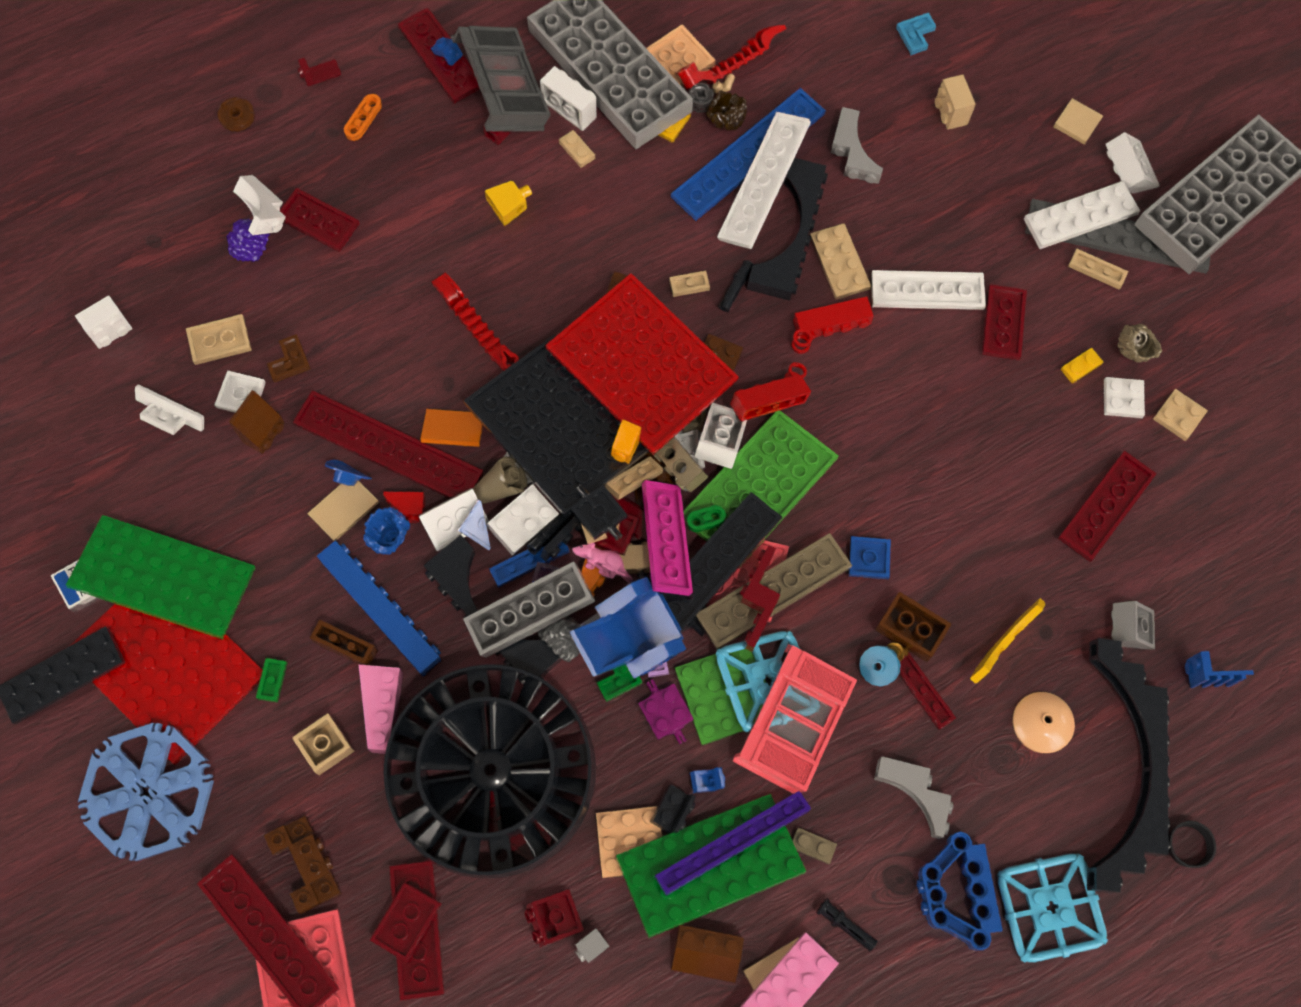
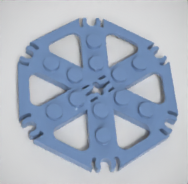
[78,723,214,861]

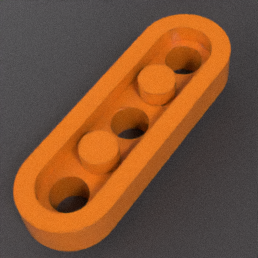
[344,94,382,141]

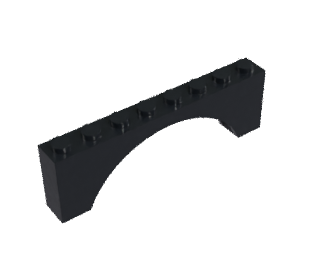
[747,158,828,301]
[424,535,562,685]

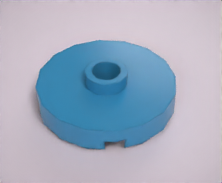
[859,645,901,686]

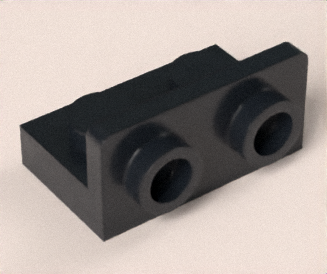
[650,784,696,834]

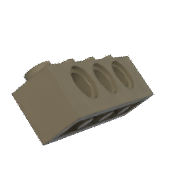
[653,436,708,492]

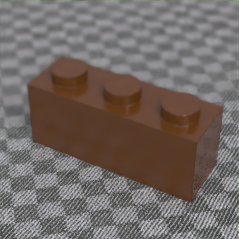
[310,620,378,665]

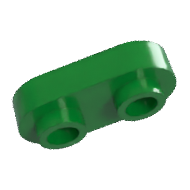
[687,505,726,532]

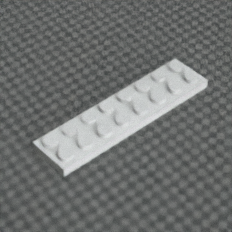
[717,112,810,249]

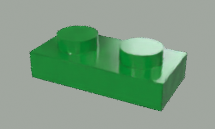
[256,658,287,703]

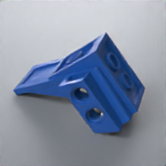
[570,577,686,679]

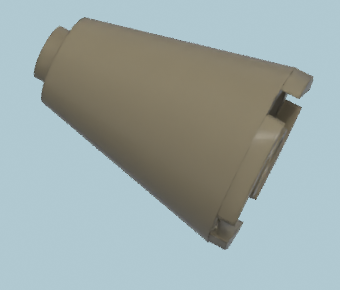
[473,457,528,504]

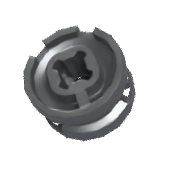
[689,83,714,113]

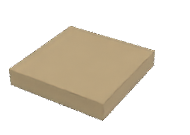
[1054,99,1103,145]

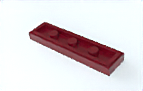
[899,652,956,730]

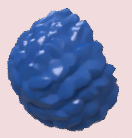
[363,507,410,555]

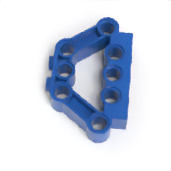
[917,832,1003,951]

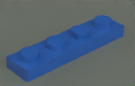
[489,536,570,588]

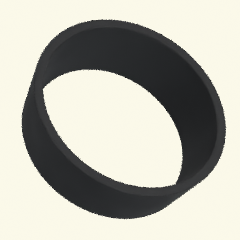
[1168,821,1216,868]

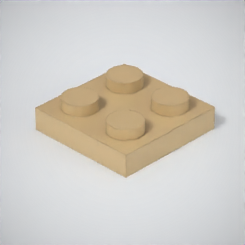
[1153,389,1208,441]

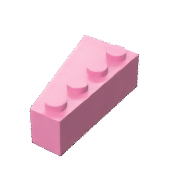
[359,665,403,754]

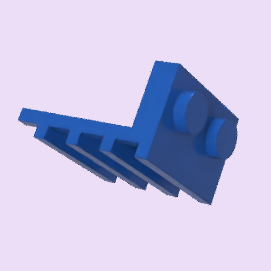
[1185,651,1254,688]

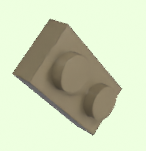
[792,828,837,865]

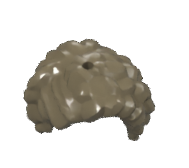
[1117,324,1162,363]

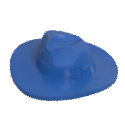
[325,460,372,486]

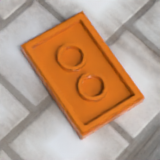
[421,409,483,447]

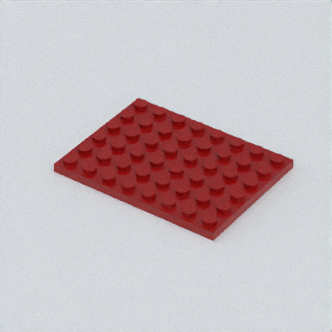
[546,273,739,455]
[70,604,263,765]

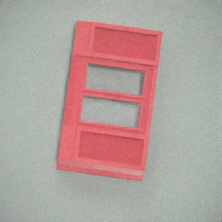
[732,644,857,794]

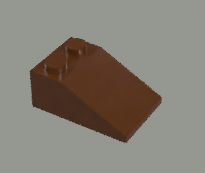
[229,390,285,454]

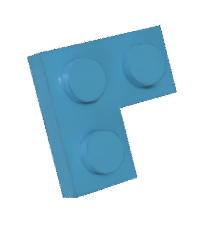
[896,12,936,55]

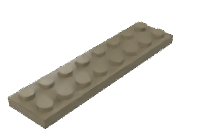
[696,533,852,650]

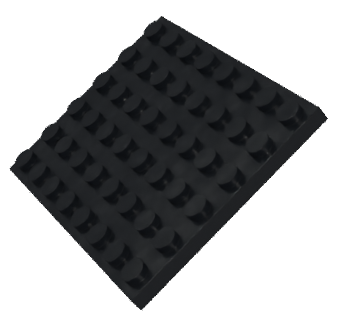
[463,334,649,517]

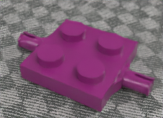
[638,680,694,745]

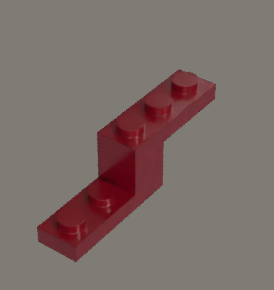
[740,545,781,652]

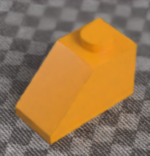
[611,420,641,463]

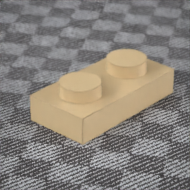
[559,130,595,168]
[669,271,710,297]

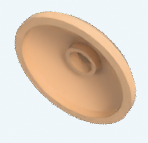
[1013,692,1075,753]

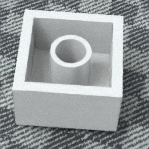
[75,295,132,349]

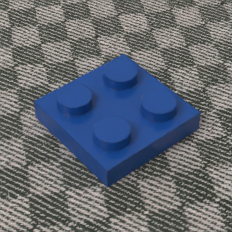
[849,536,891,580]

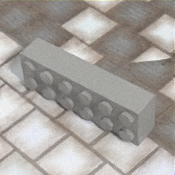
[463,561,595,658]

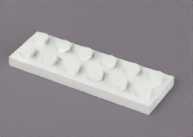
[1024,181,1140,249]
[871,270,986,310]

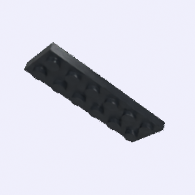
[0,626,126,724]

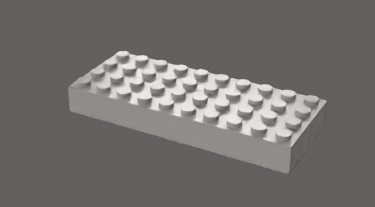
[527,0,693,149]
[1134,115,1301,274]

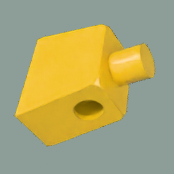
[485,181,532,226]

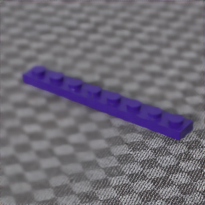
[655,791,811,896]

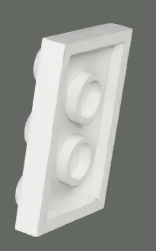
[418,488,489,551]

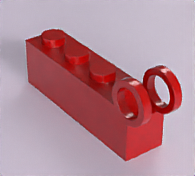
[791,296,874,354]
[730,362,811,422]

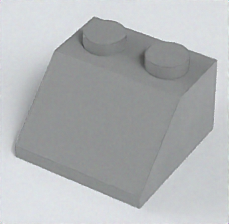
[1111,601,1155,650]

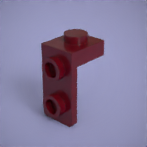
[297,57,341,86]

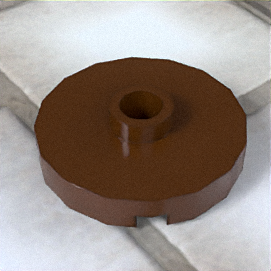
[217,97,255,132]

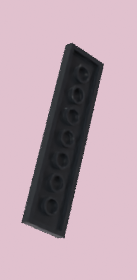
[661,492,782,633]

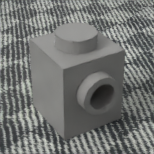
[575,929,609,963]

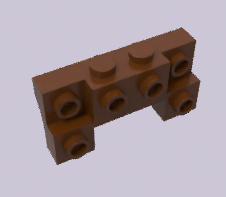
[264,816,342,914]

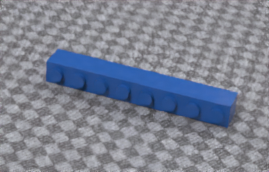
[317,541,442,677]

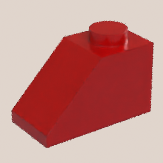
[383,492,426,523]

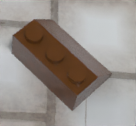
[671,925,744,983]

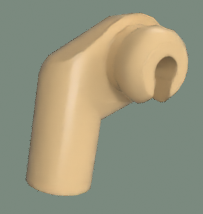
[712,73,735,94]

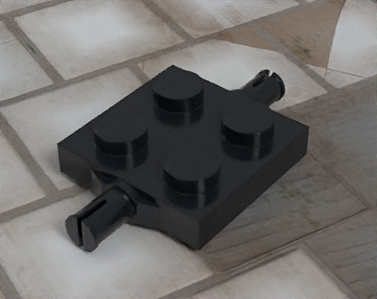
[570,484,627,541]

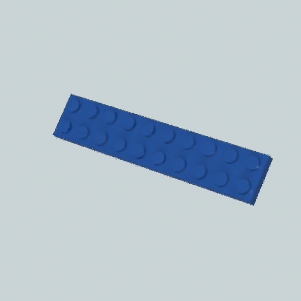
[671,88,826,221]

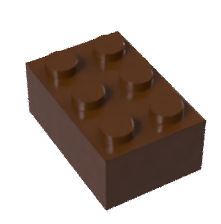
[875,591,952,662]

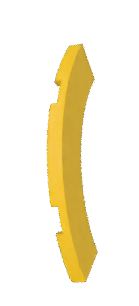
[970,598,1045,683]

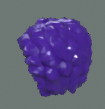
[226,219,269,262]

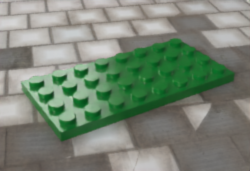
[66,515,255,639]
[616,794,806,938]

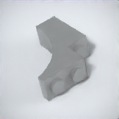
[831,107,883,184]
[874,756,953,839]

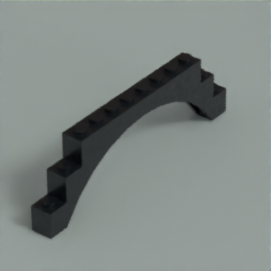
[1087,638,1170,893]

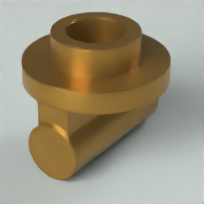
[887,642,908,661]

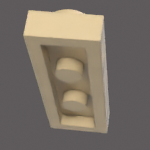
[1068,249,1128,289]
[605,457,663,500]

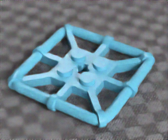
[715,630,820,732]
[997,853,1108,963]

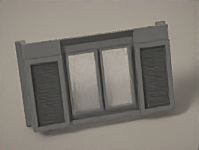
[451,26,551,131]

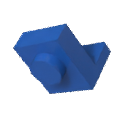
[431,37,463,66]
[690,767,725,793]

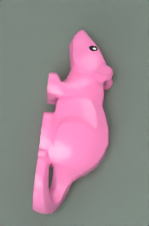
[572,543,632,583]

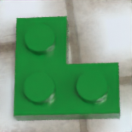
[597,665,643,702]

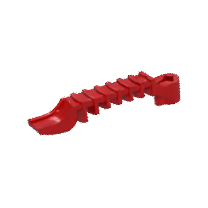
[677,25,787,89]
[432,272,519,371]

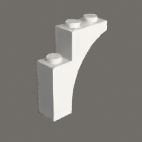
[233,175,286,235]

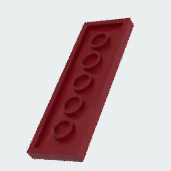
[398,7,480,104]
[1058,451,1157,562]
[389,861,445,1001]

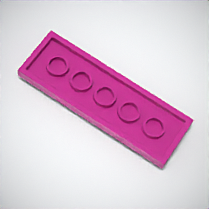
[642,480,693,596]

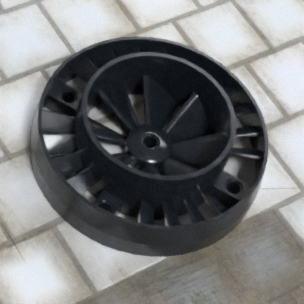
[383,664,596,879]

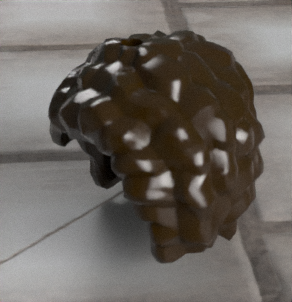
[707,90,747,131]

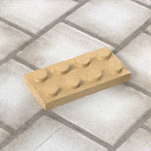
[810,224,871,300]

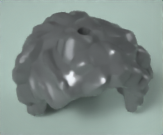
[538,616,580,662]

